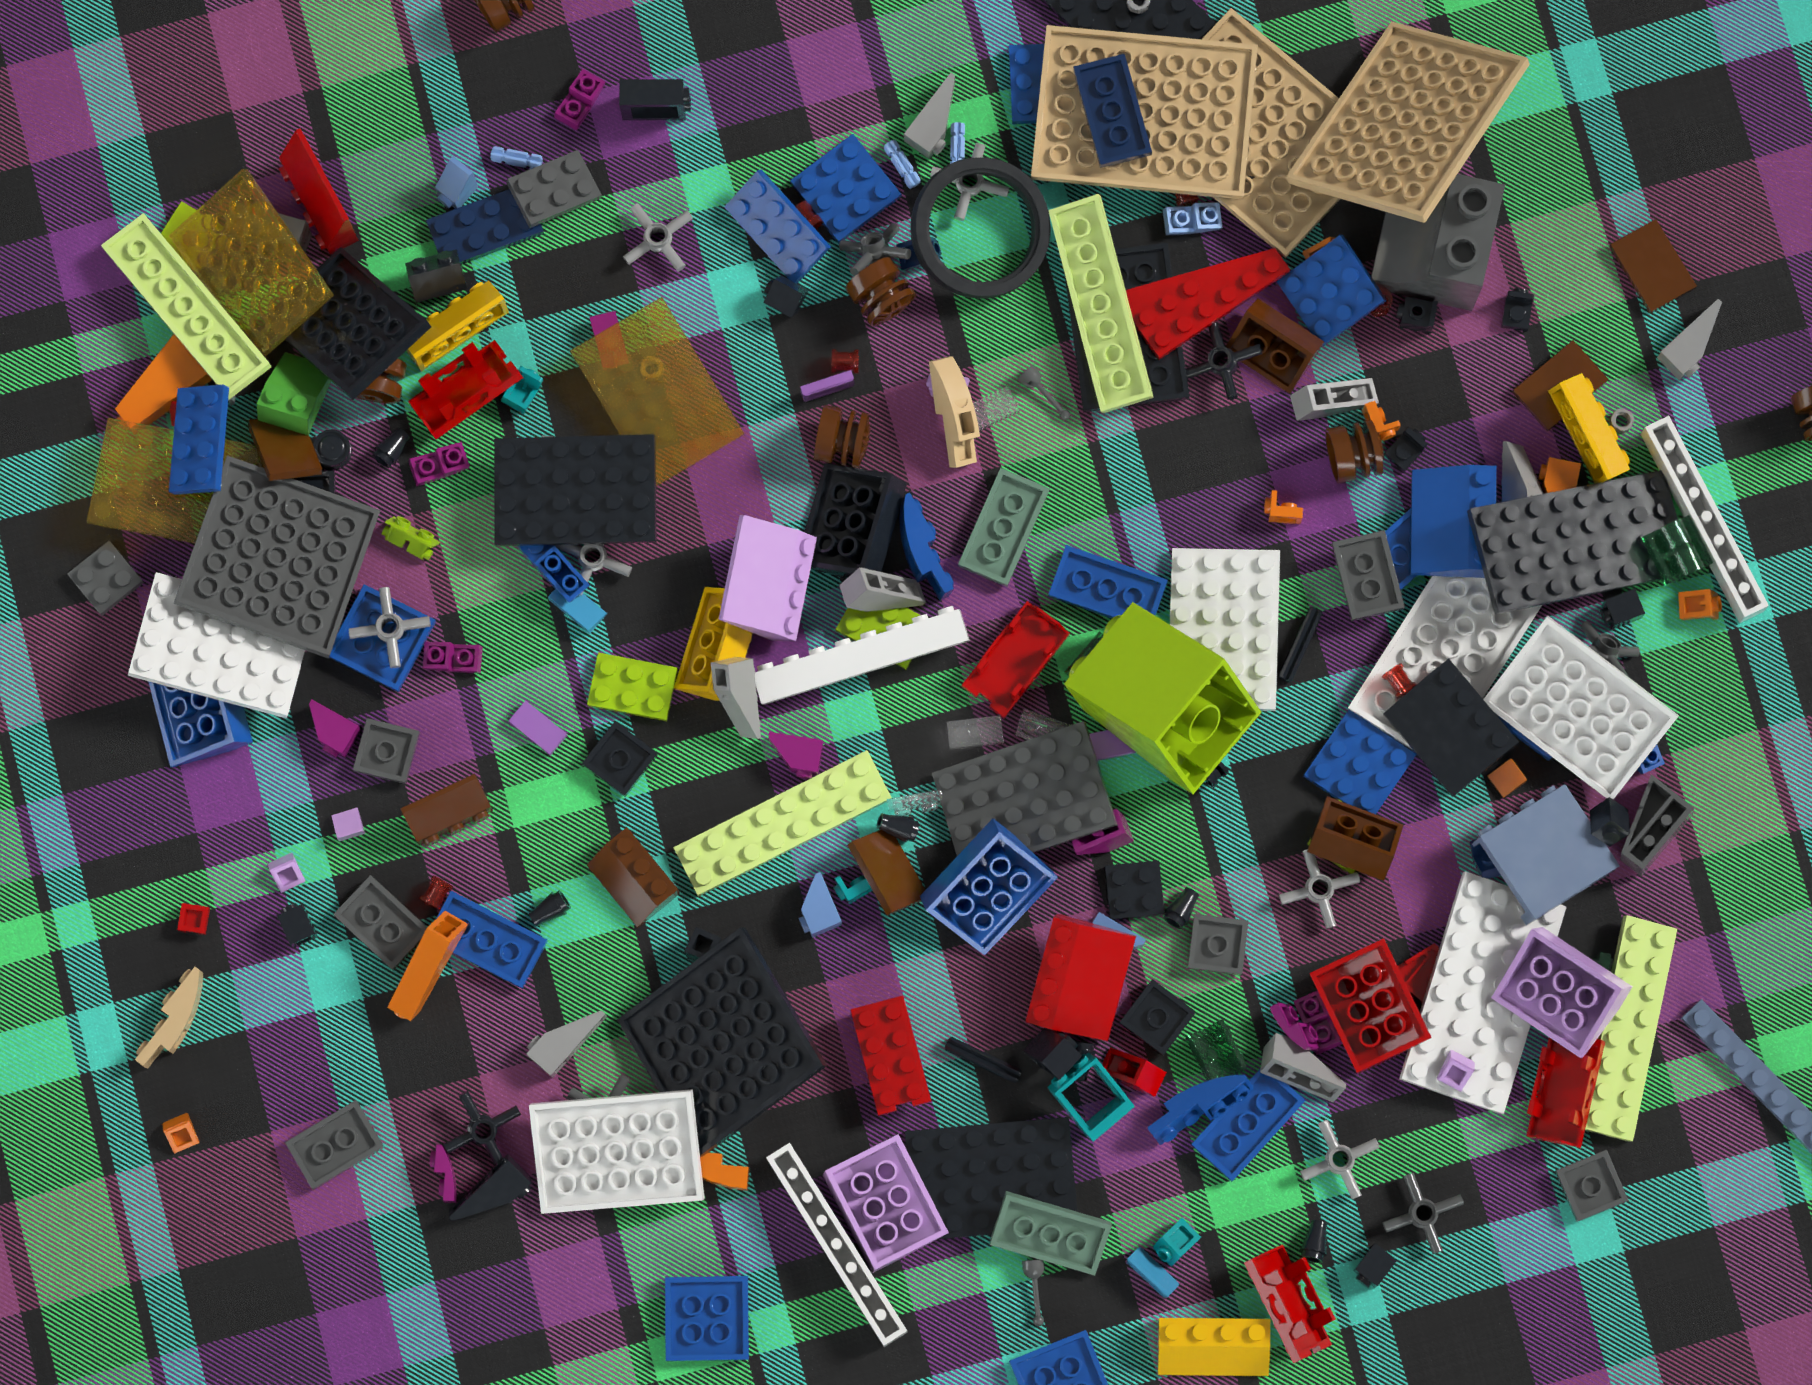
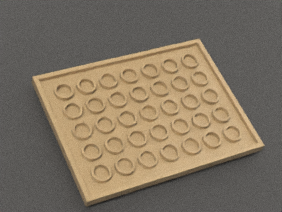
[1201,8,1340,259]
[1286,21,1530,223]
[1031,25,1258,200]

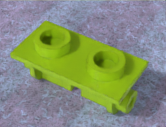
[382,516,440,560]

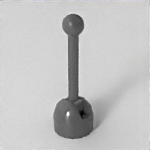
[1018,365,1071,420]
[1022,1259,1044,1326]

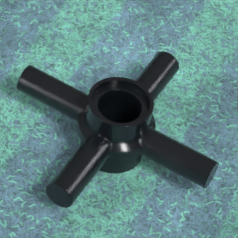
[1186,323,1262,400]
[443,1091,521,1166]

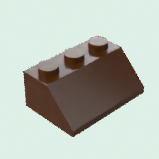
[1226,298,1324,394]
[400,773,493,846]
[1307,796,1404,881]
[587,827,680,928]

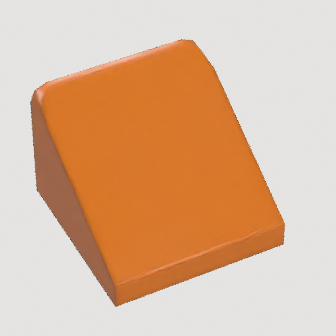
[1487,758,1527,798]
[162,1113,200,1154]

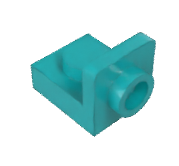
[833,875,873,905]
[1153,1218,1201,1266]

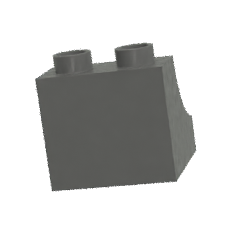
[1371,174,1505,311]

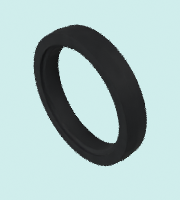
[910,157,1051,299]

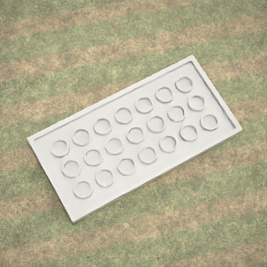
[1347,576,1542,750]
[1399,871,1566,1114]

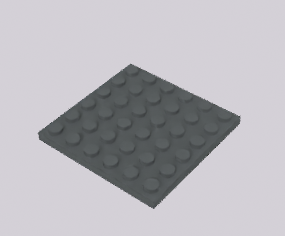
[173,455,380,658]

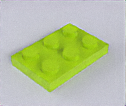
[835,607,921,669]
[587,652,678,722]

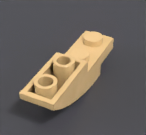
[929,356,980,468]
[135,967,203,1069]

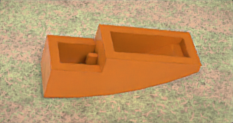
[700,1153,750,1191]

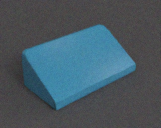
[548,589,607,634]
[1126,1247,1179,1299]

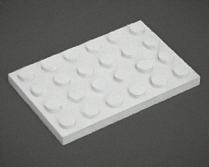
[1170,548,1280,711]
[128,572,305,718]
[1483,616,1679,799]
[529,1090,705,1214]

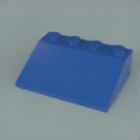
[1410,465,1496,578]
[148,681,253,767]
[920,818,1058,955]

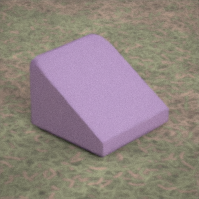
[331,808,365,842]
[268,853,305,893]
[1437,1050,1475,1092]

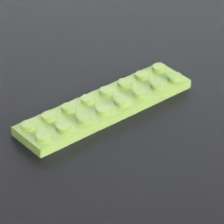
[1048,194,1154,413]
[101,213,271,399]
[673,750,892,897]
[1585,915,1677,1142]

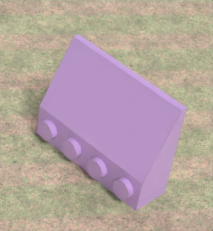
[719,515,817,641]
[1492,927,1633,1058]
[823,1134,949,1273]

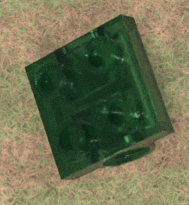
[1642,515,1713,586]

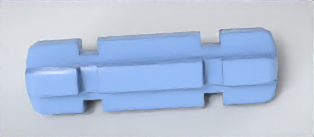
[950,122,965,164]
[884,140,920,189]
[490,146,543,169]

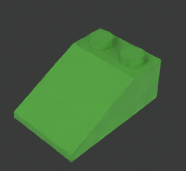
[257,352,331,436]

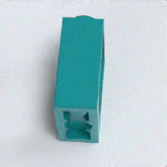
[1047,1052,1135,1142]

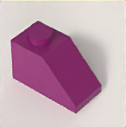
[309,700,361,758]
[768,732,823,779]
[1072,809,1134,855]

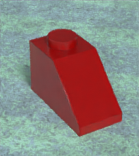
[1102,1047,1167,1097]

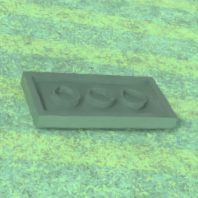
[958,468,1050,587]
[989,1191,1112,1276]

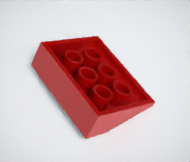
[278,128,359,255]
[1025,914,1136,1041]
[1310,938,1432,1074]

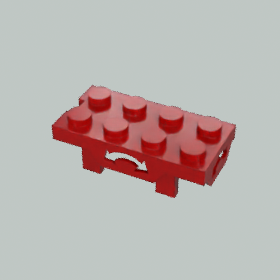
[408,340,523,439]
[961,601,1070,719]
[850,995,931,1116]
[1526,1037,1605,1149]
[1244,1244,1336,1364]

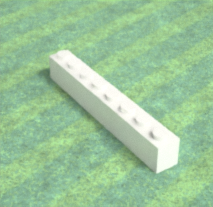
[1641,416,1769,623]
[755,606,970,705]
[766,1143,907,1347]

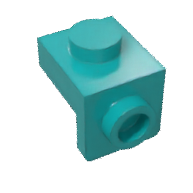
[501,366,543,414]

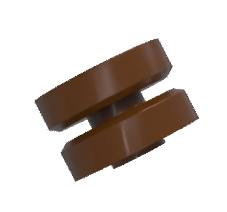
[356,359,407,404]

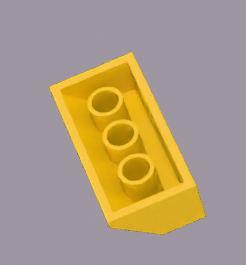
[406,280,509,372]
[1548,373,1630,483]
[674,587,753,701]
[1158,1318,1270,1376]

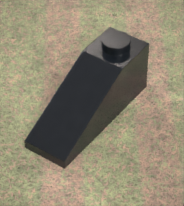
[449,1154,531,1221]

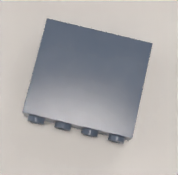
[1472,784,1620,926]

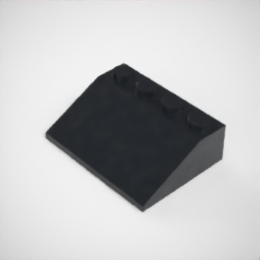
[804,463,907,579]
[1383,658,1519,798]

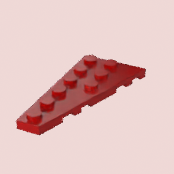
[1126,248,1290,360]

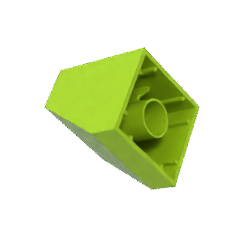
[1064,602,1262,794]

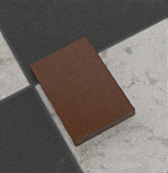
[1609,219,1697,314]
[1512,340,1609,432]
[248,419,322,481]
[847,830,925,916]

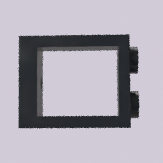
[619,79,691,120]

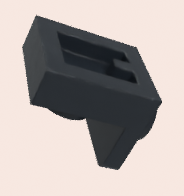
[1501,288,1534,332]
[1384,427,1427,473]

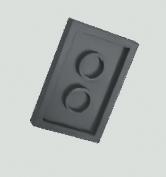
[506,150,602,228]
[1332,530,1405,622]
[333,875,427,971]
[285,1100,385,1190]

